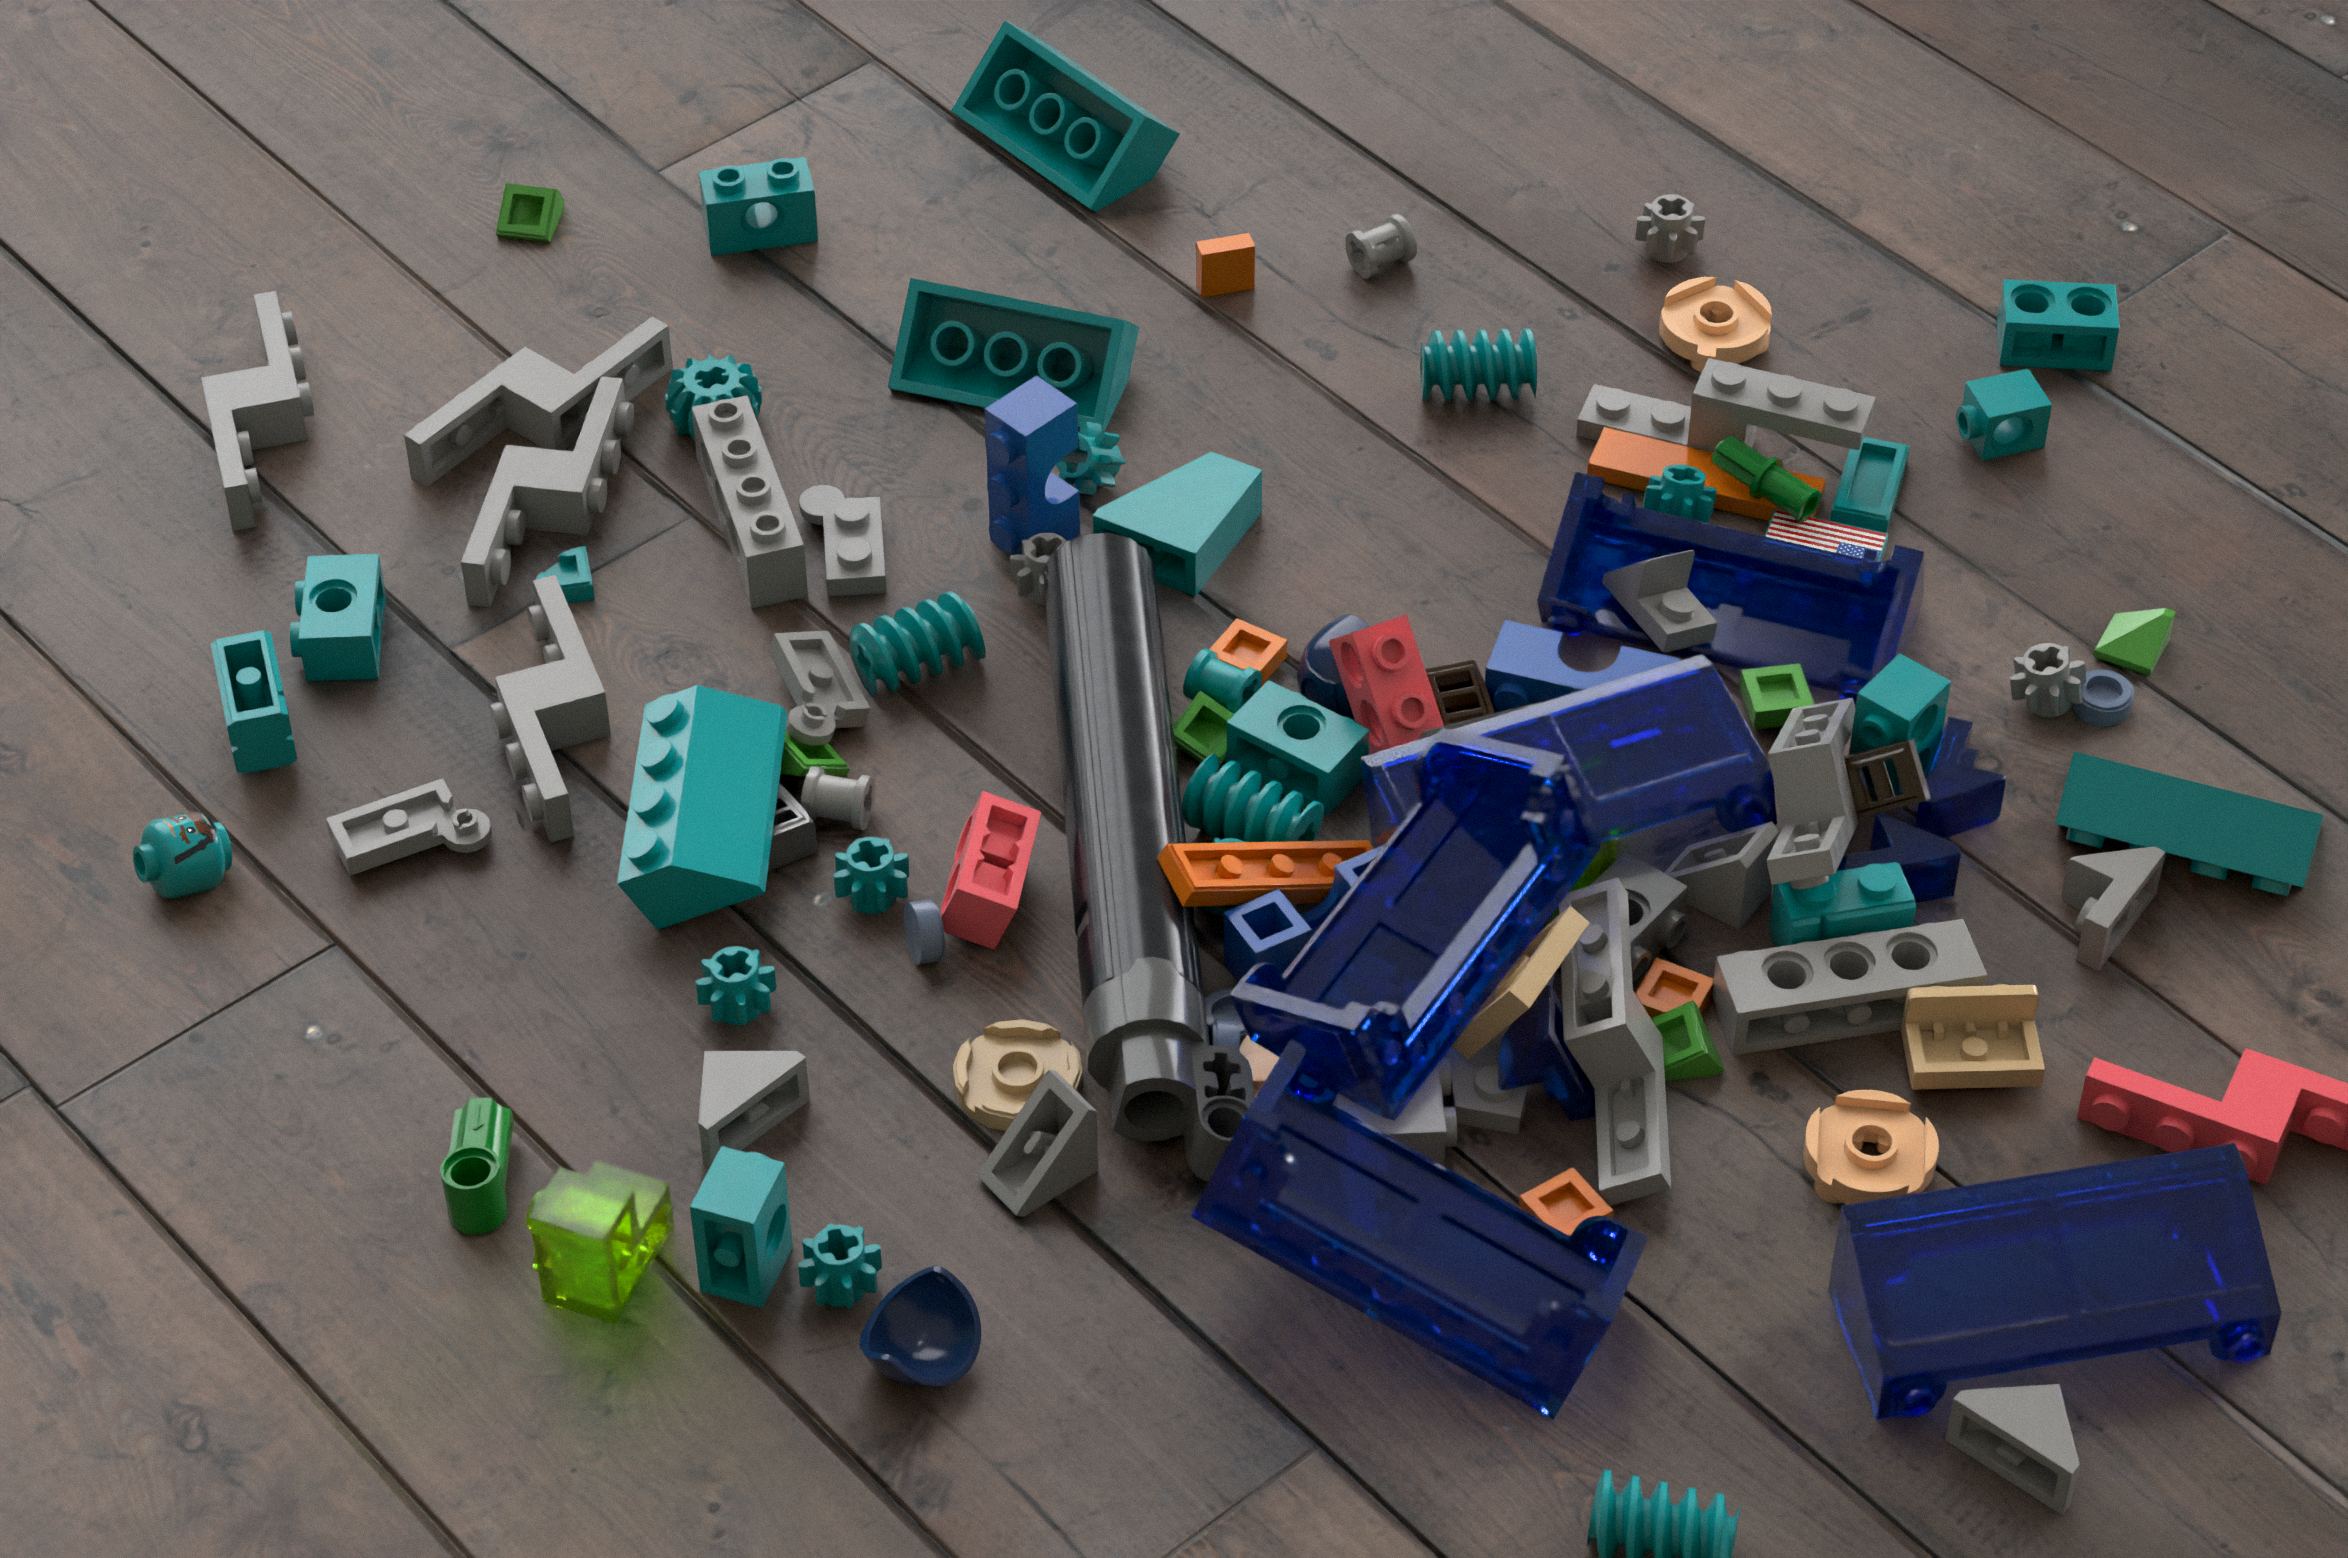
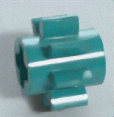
[1056,421,1126,495]
[1642,464,1717,536]
[833,837,910,914]
[695,946,777,1025]
[797,1223,882,1308]

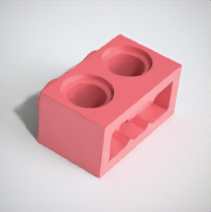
[1328,614,1444,755]
[940,791,1041,950]

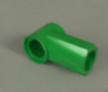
[440,1097,514,1235]

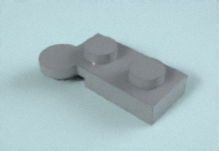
[799,485,887,597]
[769,631,870,746]
[326,778,492,876]

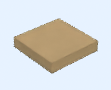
[1448,906,1590,1060]

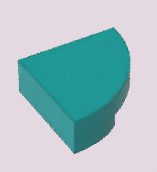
[534,546,595,604]

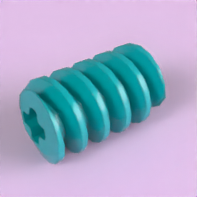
[1420,328,1537,401]
[850,591,986,698]
[1182,753,1325,842]
[1587,1469,1741,1558]

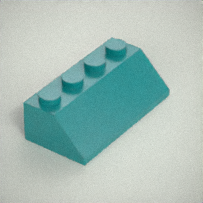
[951,20,1180,212]
[888,278,1139,432]
[617,685,788,930]
[2055,751,2324,896]

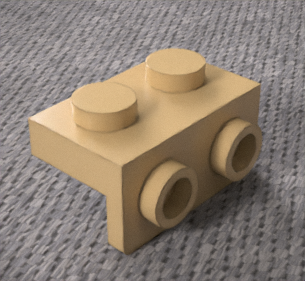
[1901,984,2045,1090]

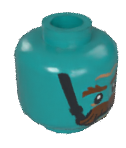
[133,811,233,898]

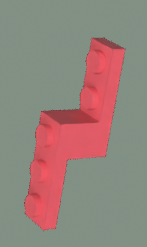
[2077,1048,2348,1185]

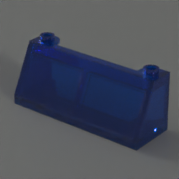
[1537,472,1924,704]
[1361,654,1777,932]
[1229,727,1602,1121]
[1191,1039,1649,1420]
[1828,1143,2282,1420]

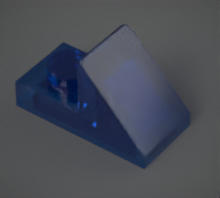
[1912,717,2006,846]
[1837,813,1961,903]
[1498,985,1595,1121]

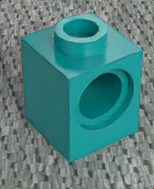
[1956,369,2052,461]

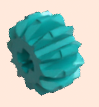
[665,353,763,443]

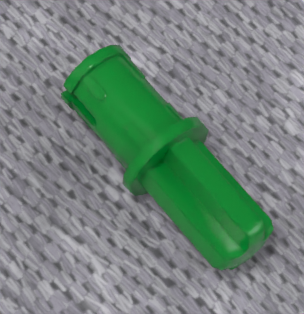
[1712,436,1822,523]

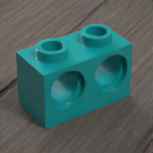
[1996,279,2120,371]
[1849,653,1951,797]

